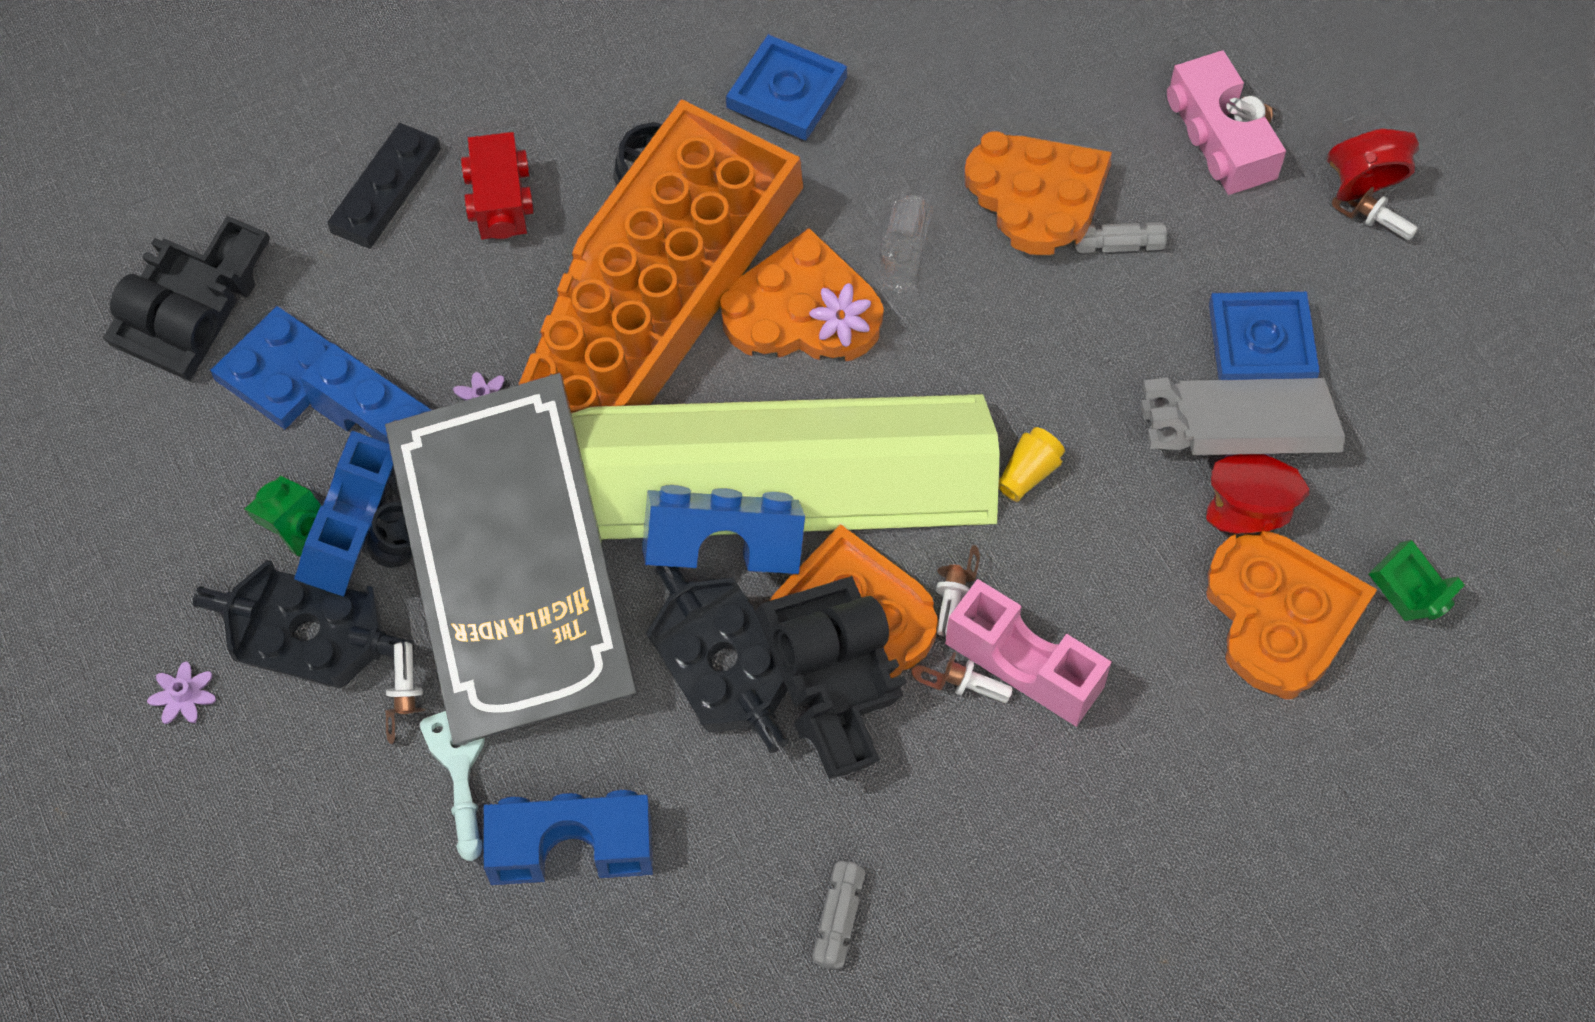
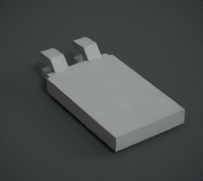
[1141,378,1345,455]

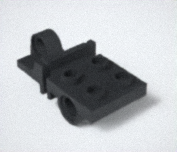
[103,216,271,381]
[755,576,907,780]

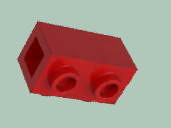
[461,132,534,240]

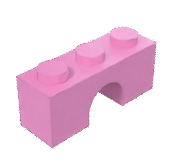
[1167,50,1286,195]
[945,579,1112,727]

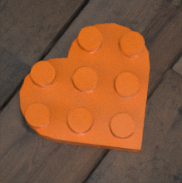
[965,131,1112,255]
[720,228,884,361]
[770,524,938,678]
[1206,531,1377,700]

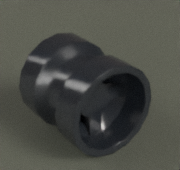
[366,502,413,568]

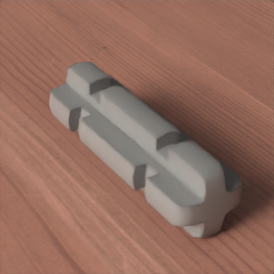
[1074,222,1167,253]
[812,861,865,969]

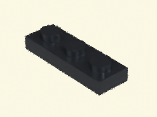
[327,122,441,249]

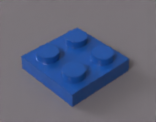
[726,34,847,141]
[1209,291,1320,380]
[210,306,332,430]

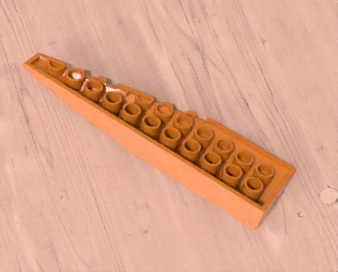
[518,99,803,414]

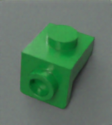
[244,476,321,557]
[1368,540,1465,621]

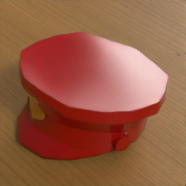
[1327,128,1419,202]
[1206,454,1310,533]

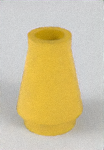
[998,427,1065,502]

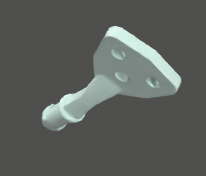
[420,711,485,861]

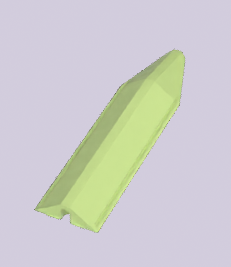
[572,394,1000,540]

